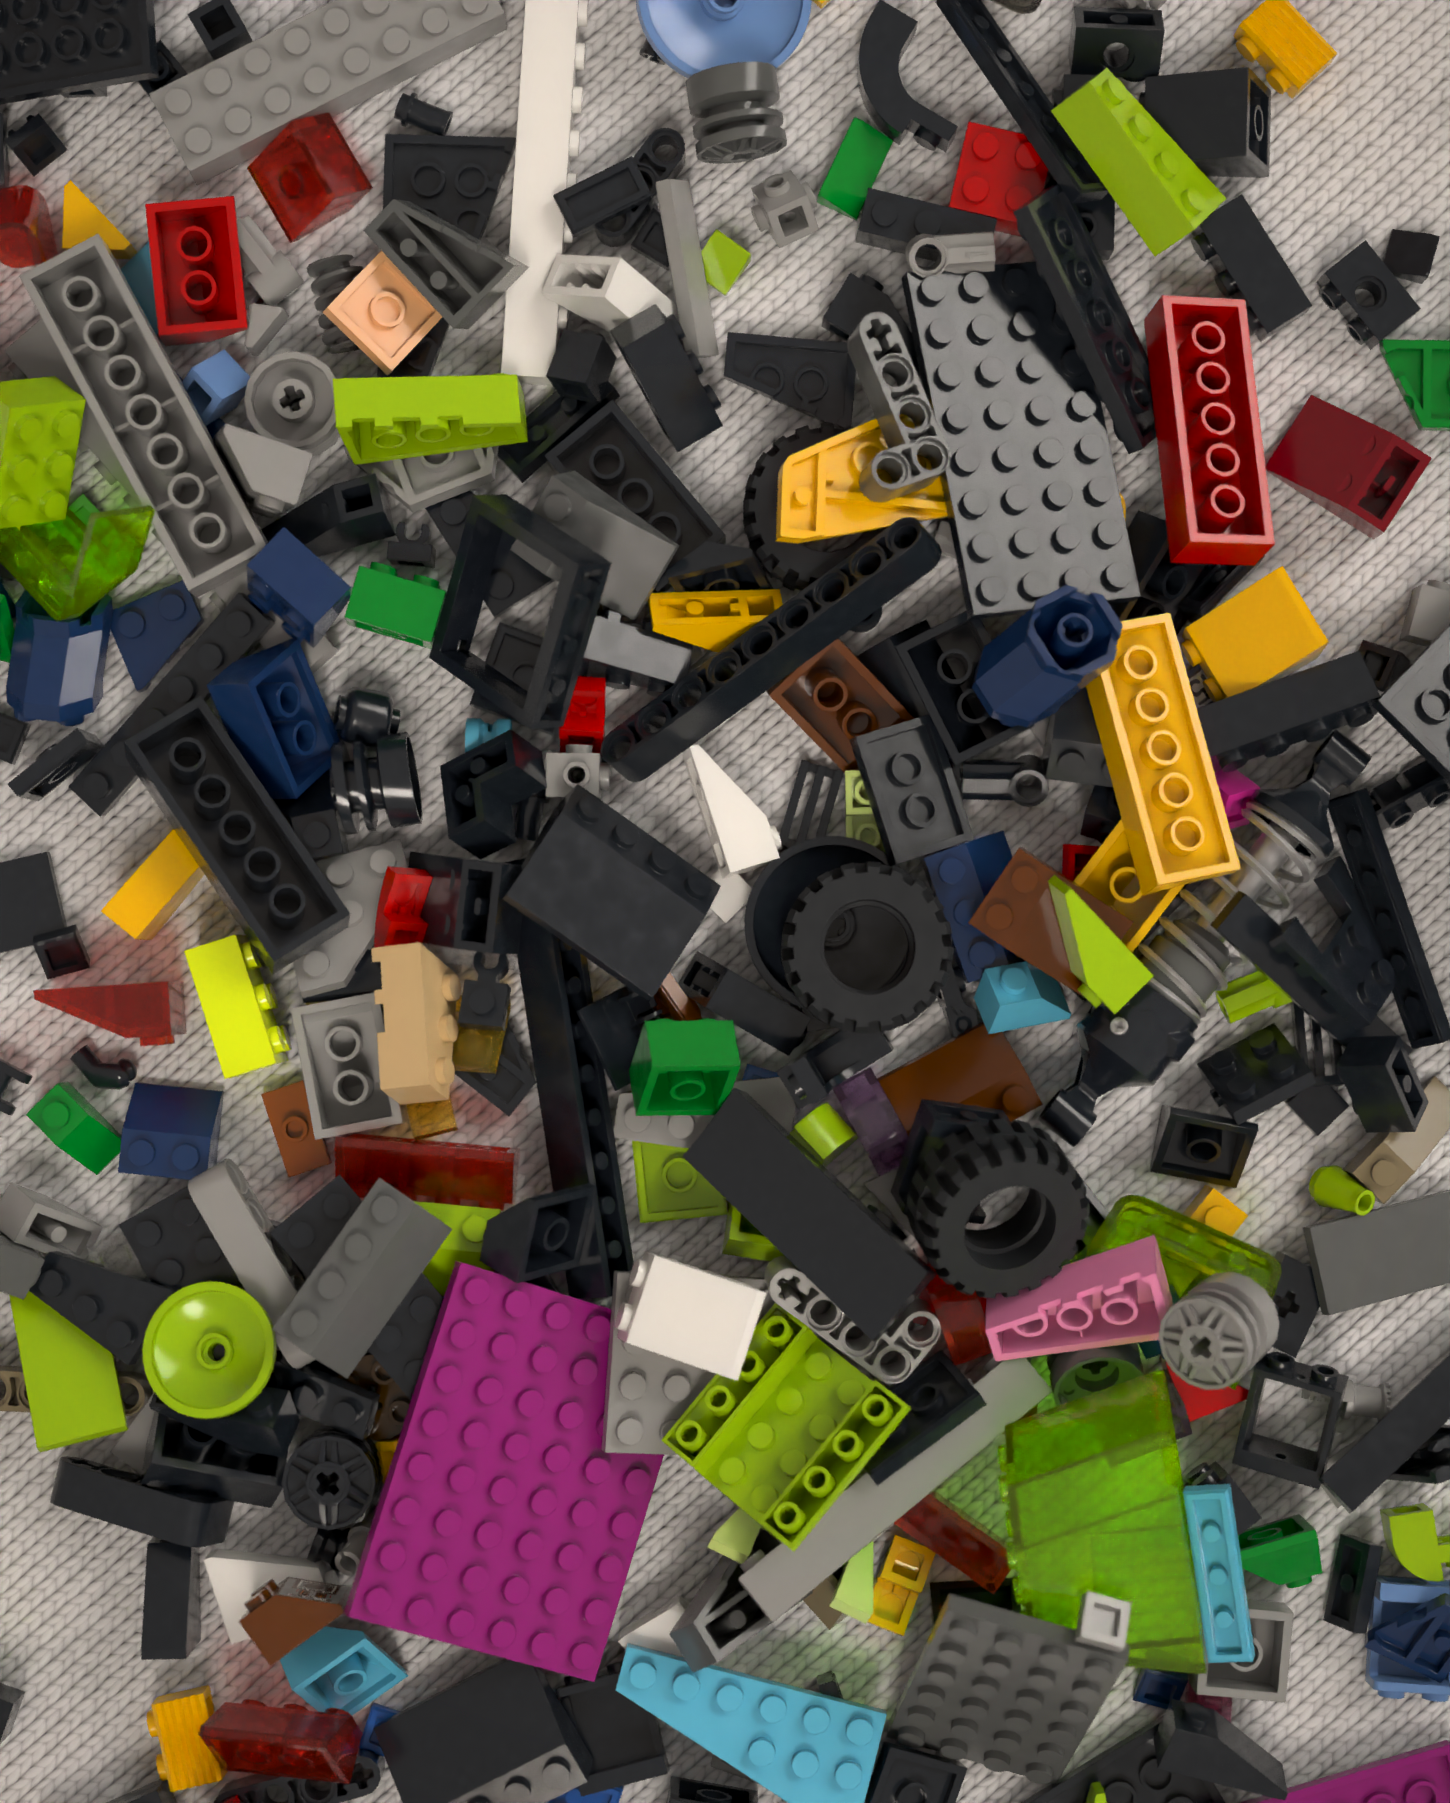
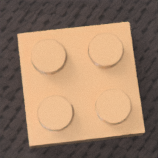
[322,250,442,375]

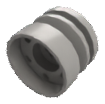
[1159,1272,1279,1390]

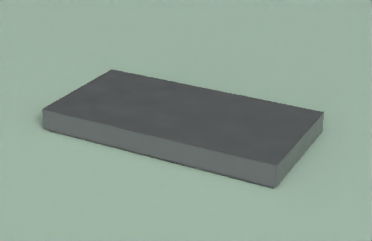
[1303,1190,1450,1315]

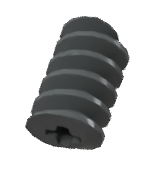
[307,254,364,354]

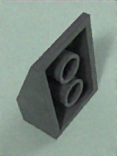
[510,470,679,620]

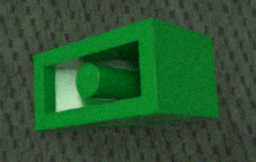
[26,1081,122,1175]

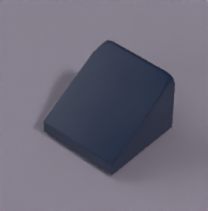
[1133,1648,1189,1710]

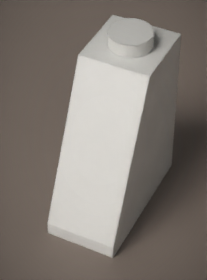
[541,254,679,333]
[203,1549,340,1645]

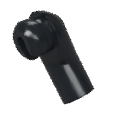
[70,1045,137,1090]

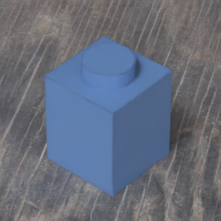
[182,349,250,426]

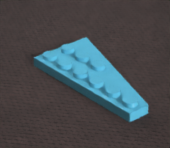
[616,1643,887,1803]

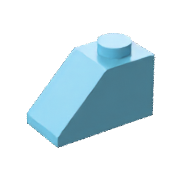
[974,961,1071,1034]

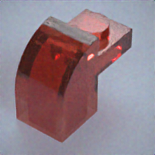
[926,1264,992,1366]

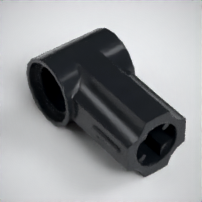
[962,754,1049,807]

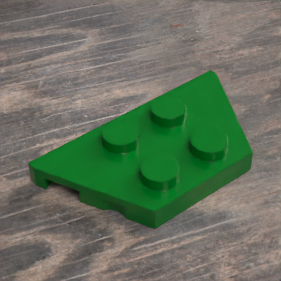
[1379,339,1450,431]

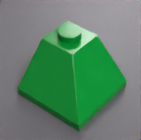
[1238,1514,1322,1588]

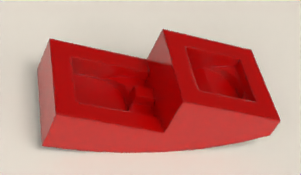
[559,676,606,754]
[374,866,433,948]

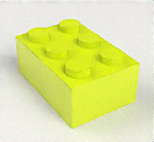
[184,934,292,1079]

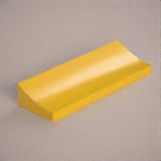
[1086,613,1241,896]

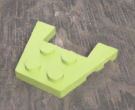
[707,1485,873,1624]

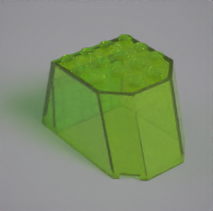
[997,1370,1207,1674]

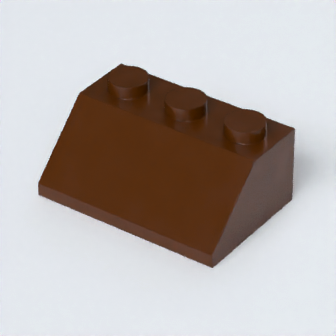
[877,1022,1043,1137]

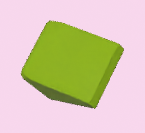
[701,229,751,296]

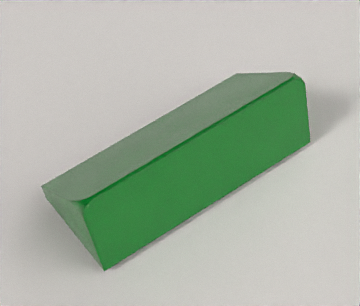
[817,117,893,220]

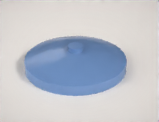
[636,0,812,78]

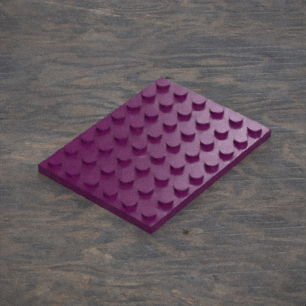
[343,1261,664,1682]

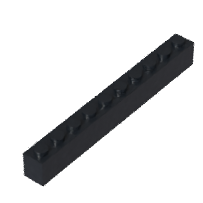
[503,858,634,1299]

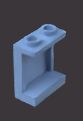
[1365,1575,1450,1702]

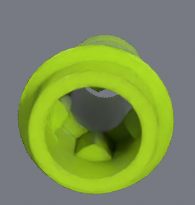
[1309,1165,1375,1216]

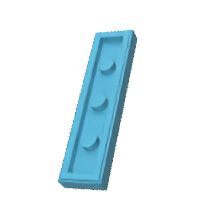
[1183,1484,1255,1663]

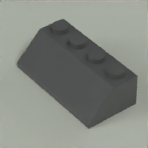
[272,1178,452,1379]

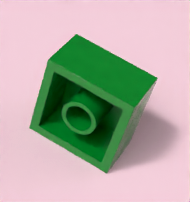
[344,562,446,649]
[629,1018,741,1116]

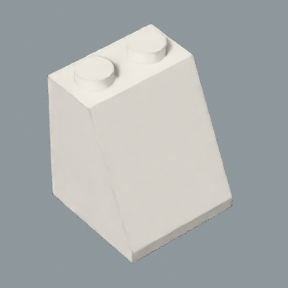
[615,1251,766,1381]

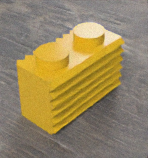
[1233,0,1337,99]
[147,1685,228,1792]

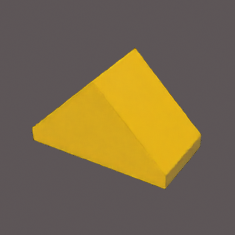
[62,180,138,259]

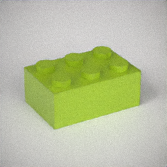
[0,376,86,529]

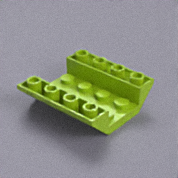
[661,1302,911,1552]

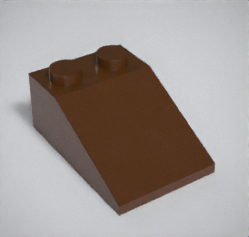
[766,638,915,773]
[968,847,1133,996]

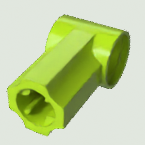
[1214,968,1293,1024]

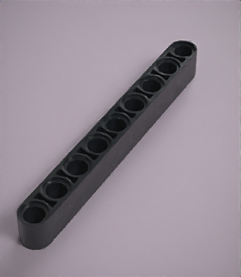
[600,517,942,782]

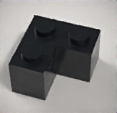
[440,729,547,860]

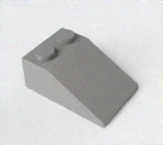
[291,993,409,1140]

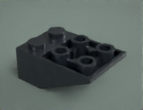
[408,852,523,954]

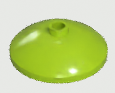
[143,1281,276,1419]

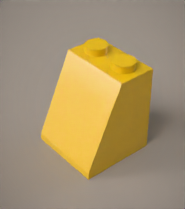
[1180,566,1329,702]

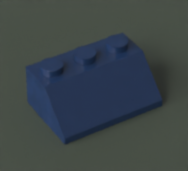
[207,639,341,799]
[920,830,1027,983]

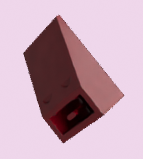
[1265,395,1432,540]

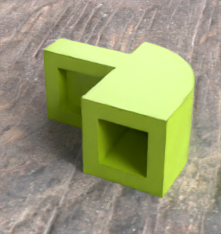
[790,1102,858,1167]
[1380,1503,1450,1581]

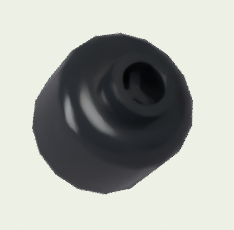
[333,687,400,747]

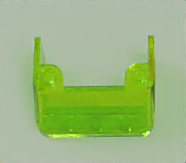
[0,505,155,621]

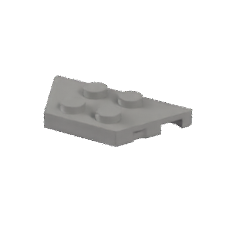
[343,446,499,512]

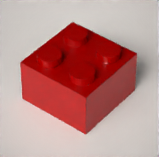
[948,122,1048,237]

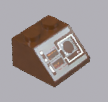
[239,1577,351,1666]

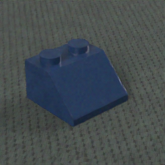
[118,1082,224,1180]

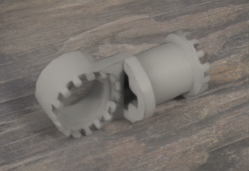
[1301,1380,1392,1421]

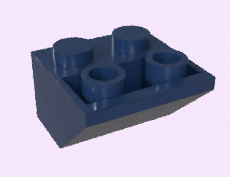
[247,527,351,648]

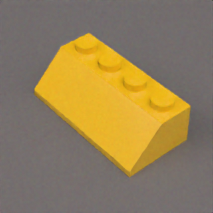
[1073,819,1185,952]

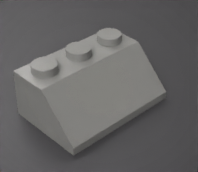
[213,424,313,518]

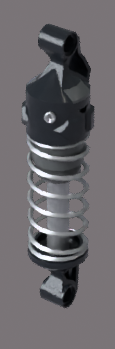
[1038,729,1372,1147]

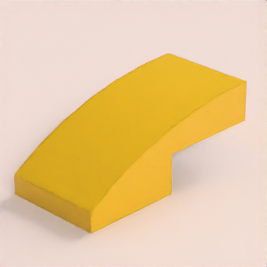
[867,1535,936,1636]

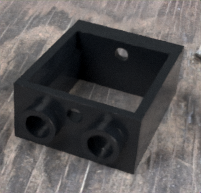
[1232,1352,1349,1489]

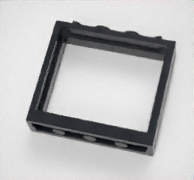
[429,494,612,730]

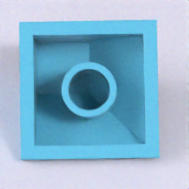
[280,1626,408,1727]

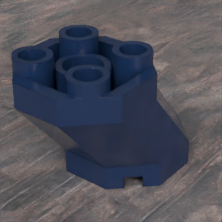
[6,580,113,726]
[972,585,1123,728]

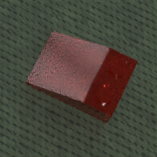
[33,981,187,1046]

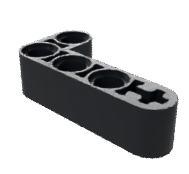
[50,1456,234,1548]
[214,1747,385,1803]

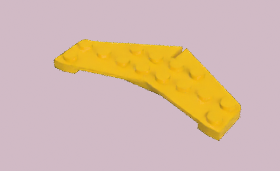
[776,414,1126,544]

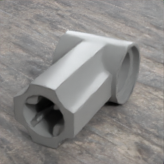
[237,215,304,306]
[905,231,996,278]

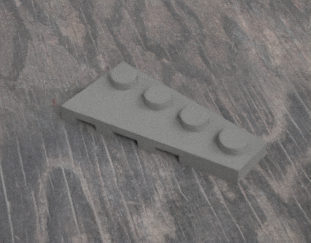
[613,1077,796,1148]

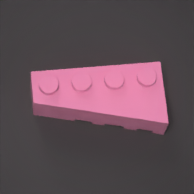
[985,1235,1172,1362]

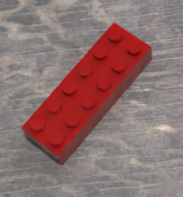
[1144,295,1275,566]

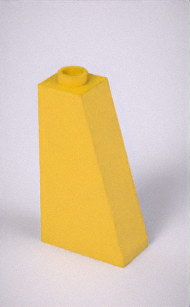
[101,829,205,940]

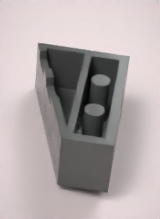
[363,199,529,329]
[669,1528,813,1672]

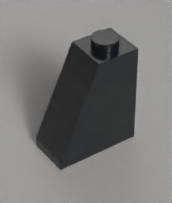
[678,951,812,1056]
[141,1537,201,1660]

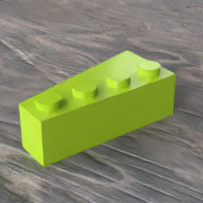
[1051,68,1227,256]
[333,373,528,465]

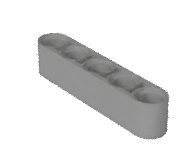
[188,1159,316,1369]

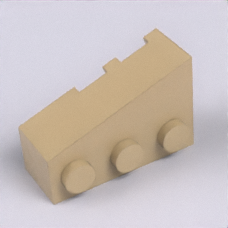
[371,942,461,1105]

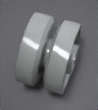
[244,351,340,456]

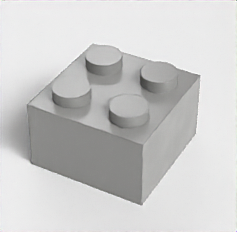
[1189,1594,1294,1703]

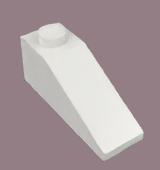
[682,745,782,879]

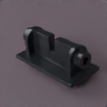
[1368,760,1450,831]

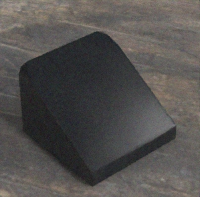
[1383,229,1440,284]
[1358,640,1410,696]

